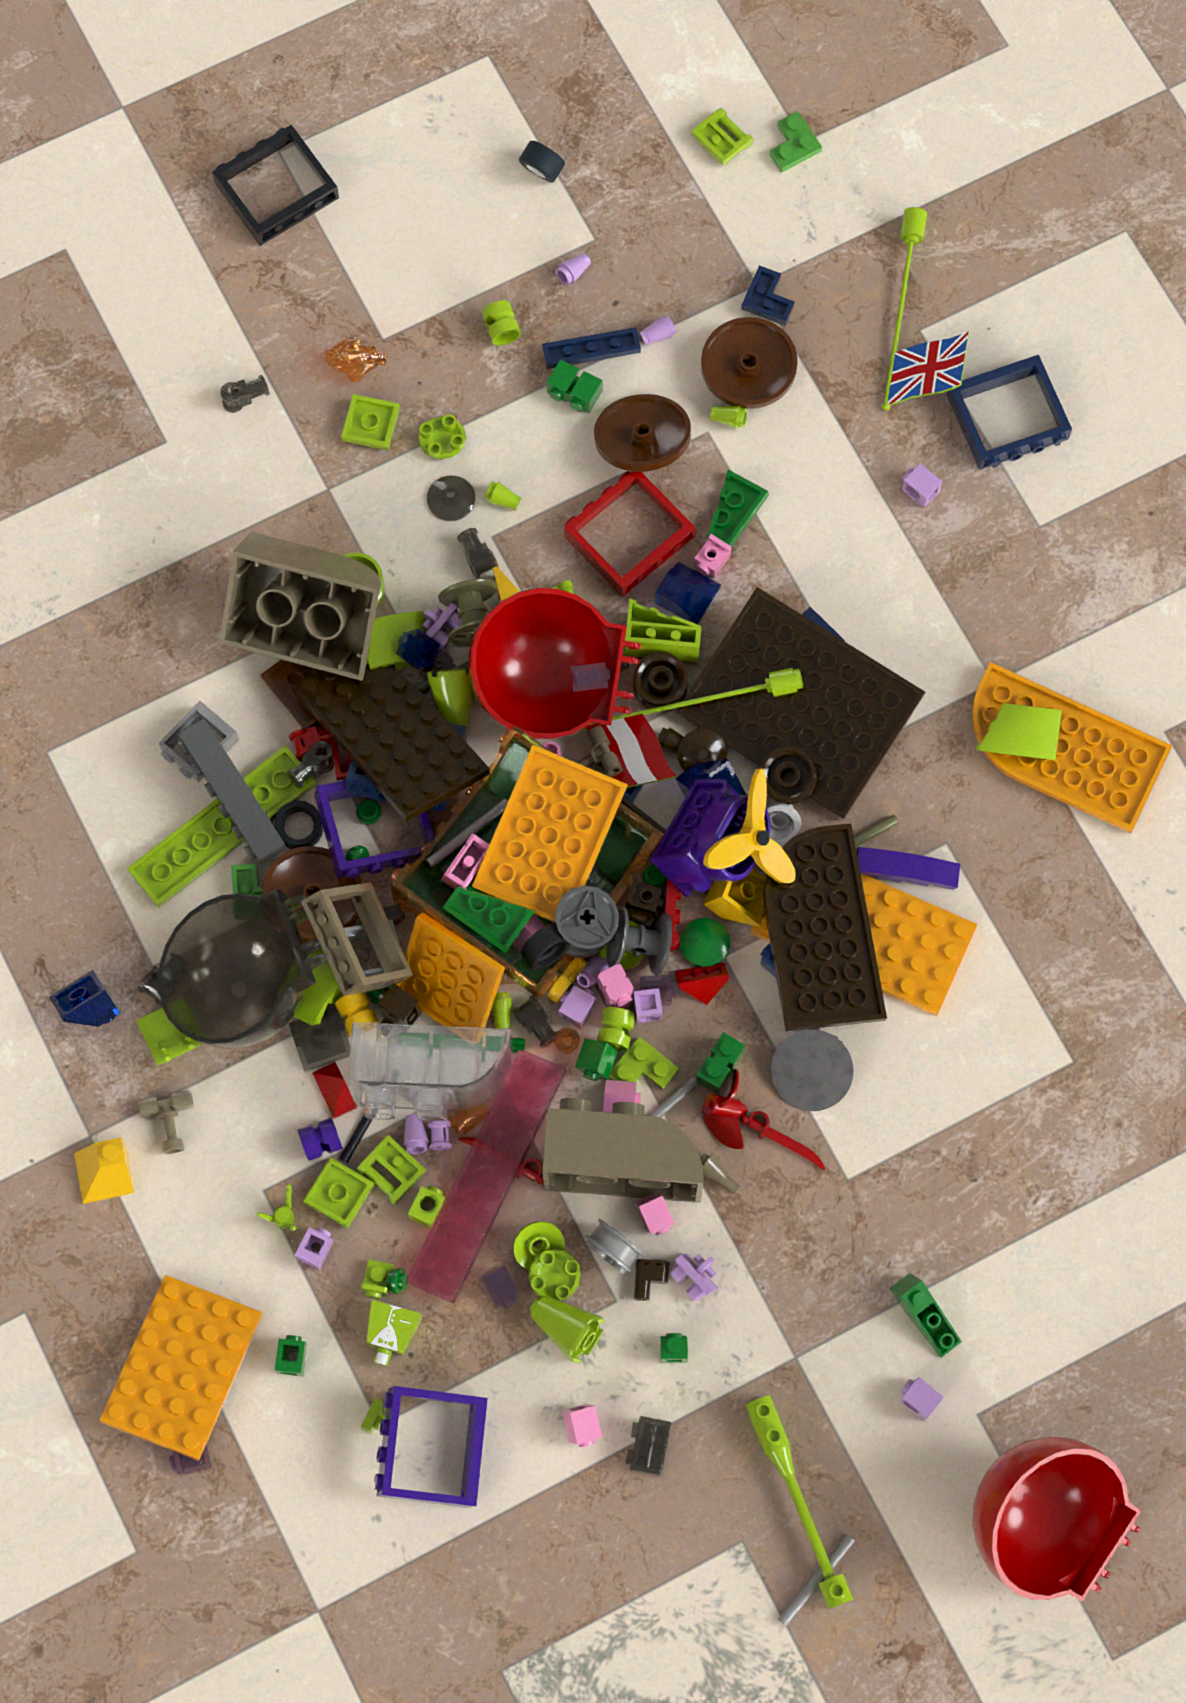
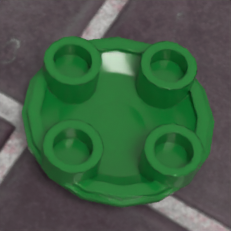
[680,918,730,967]

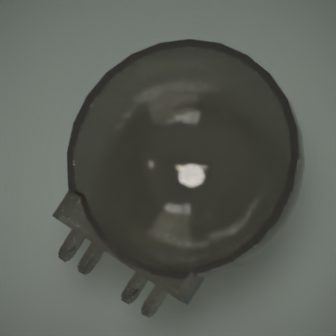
[158,889,326,1049]

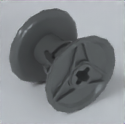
[549,886,619,958]
[606,905,672,976]

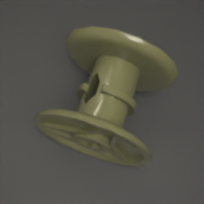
[438,579,498,647]

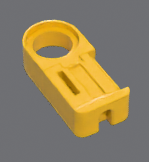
[547,957,588,1004]

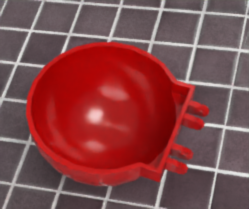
[468,588,641,739]
[972,1436,1142,1602]

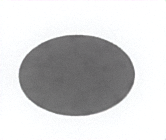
[771,1029,854,1111]

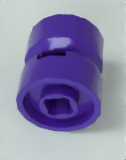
[297,1117,343,1161]

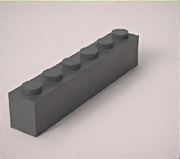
[177,719,285,864]

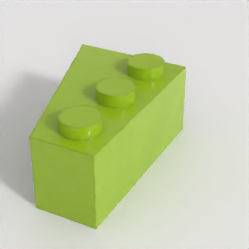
[624,598,701,662]

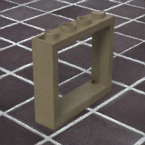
[301,882,413,996]

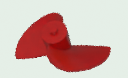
[702,1068,748,1149]

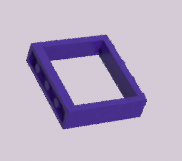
[314,780,438,879]
[374,1386,488,1508]

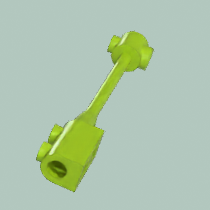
[745,1395,853,1609]

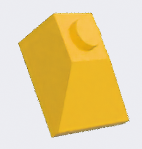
[704,868,765,926]
[74,1137,135,1204]

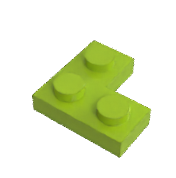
[609,1037,679,1090]

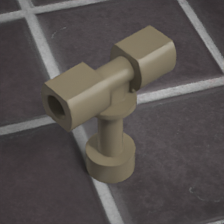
[575,725,623,777]
[138,1090,194,1154]

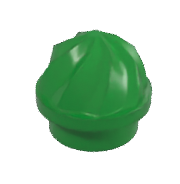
[345,845,370,861]

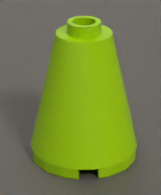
[427,669,474,730]
[530,1296,605,1364]

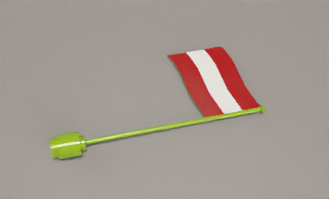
[582,667,803,788]

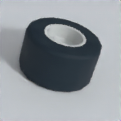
[519,140,565,183]

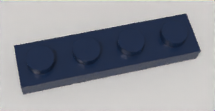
[542,327,641,369]

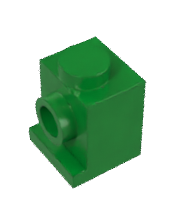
[660,1333,688,1363]
[275,1335,307,1377]

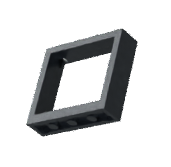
[212,124,339,246]

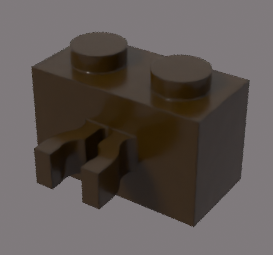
[376,983,422,1038]

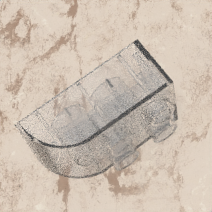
[348,1022,514,1122]

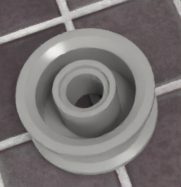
[585,1218,644,1274]

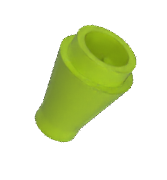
[710,406,747,429]
[484,481,522,511]
[490,992,512,1030]

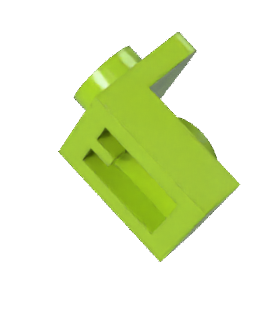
[361,1259,395,1299]
[361,1397,400,1434]

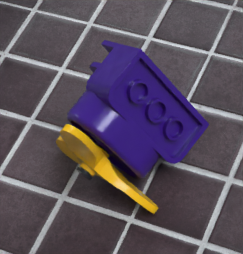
[650,769,795,897]

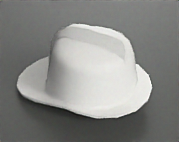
[767,802,802,847]

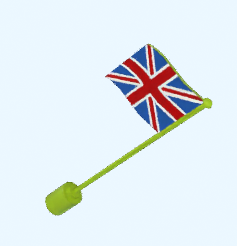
[881,207,969,411]

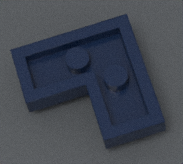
[741,265,795,326]

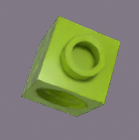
[408,1185,446,1230]

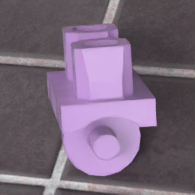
[422,602,463,650]
[670,1253,718,1301]

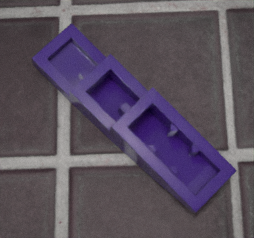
[856,847,960,890]

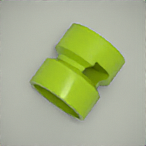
[481,300,521,346]
[597,1007,636,1051]

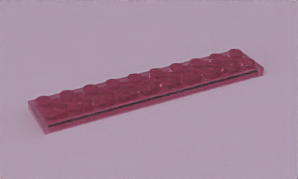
[406,1049,567,1304]

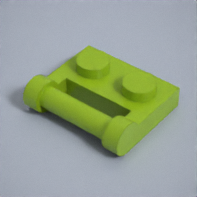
[691,108,754,166]
[357,1135,426,1205]

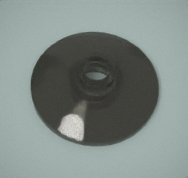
[427,475,475,521]

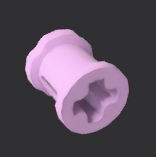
[428,1120,452,1151]

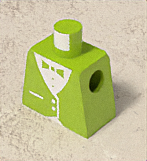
[367,1300,422,1367]

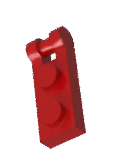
[665,878,682,952]

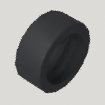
[274,800,323,849]
[521,923,571,970]

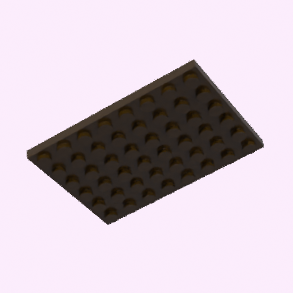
[676,587,926,819]

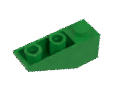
[889,1273,962,1358]

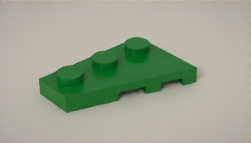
[707,470,769,547]
[443,886,536,953]

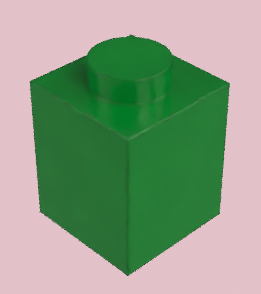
[575,1038,618,1081]

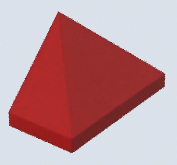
[674,962,729,1005]
[312,1062,357,1119]

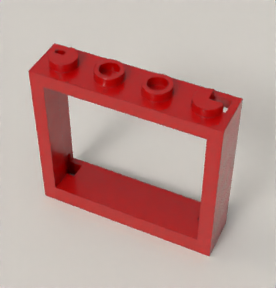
[564,471,696,597]

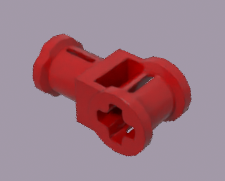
[289,726,332,761]

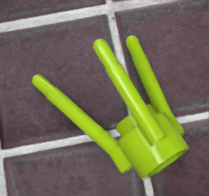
[257,1184,296,1231]

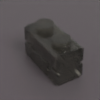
[626,1416,671,1477]

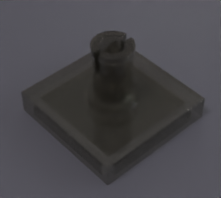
[288,1007,354,1072]

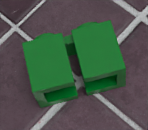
[547,359,603,413]
[696,1032,745,1095]

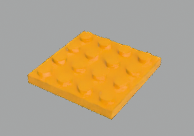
[396,913,505,1047]

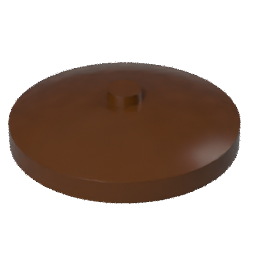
[701,317,798,409]
[594,394,691,472]
[262,846,363,943]

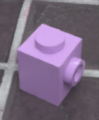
[558,985,596,1029]

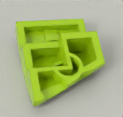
[367,611,426,671]
[976,703,1062,760]
[275,943,343,1027]

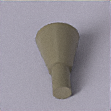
[700,1153,740,1194]

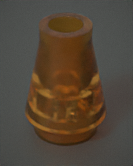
[554,1027,580,1054]
[449,1102,490,1135]

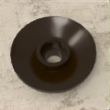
[677,729,727,778]

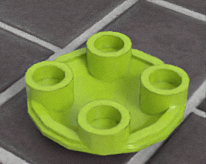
[418,414,466,459]
[528,1249,581,1301]

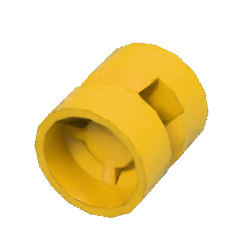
[335,992,379,1037]

